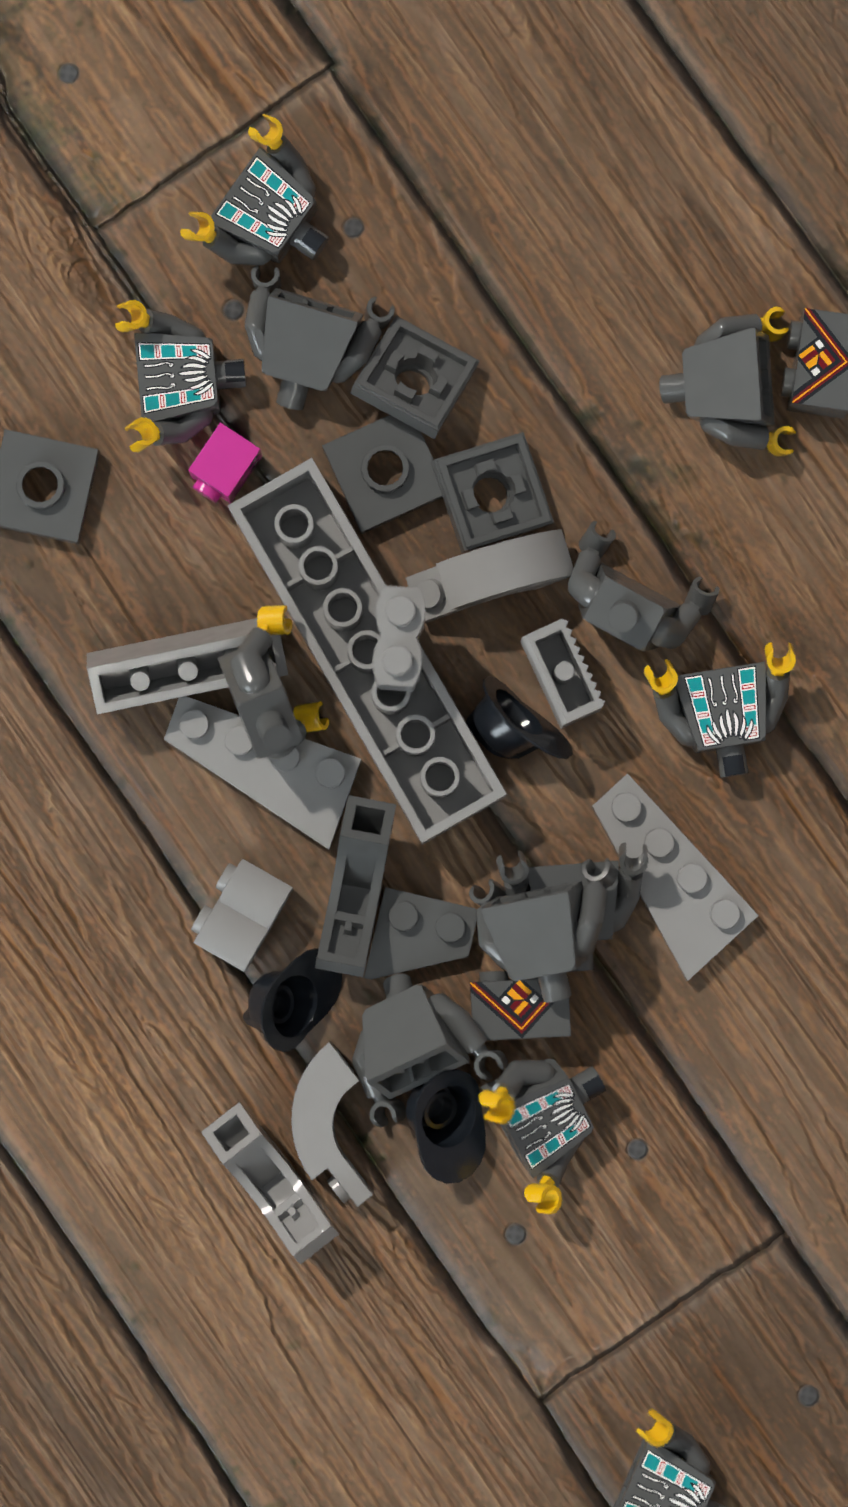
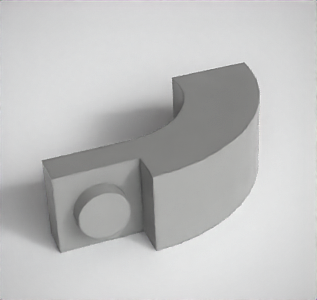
[406,529,574,623]
[291,1041,374,1207]
[201,1102,339,1264]

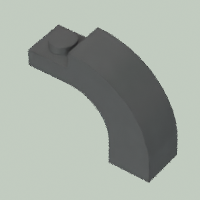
[315,795,397,977]

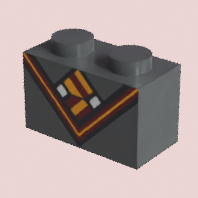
[781,308,848,419]
[470,971,571,1040]

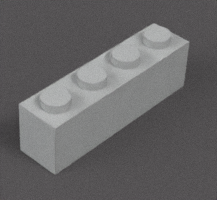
[86,618,288,714]

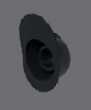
[465,676,573,759]
[243,948,342,1052]
[406,1069,486,1184]

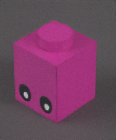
[188,422,263,503]

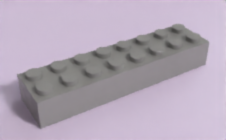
[228,458,507,845]

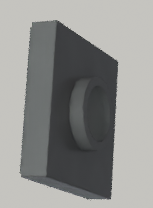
[350,316,480,439]
[322,415,443,534]
[0,429,100,544]
[431,432,554,553]

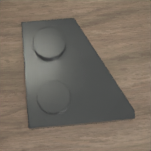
[364,887,477,980]

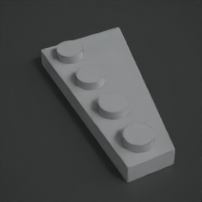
[164,696,362,850]
[591,773,759,981]

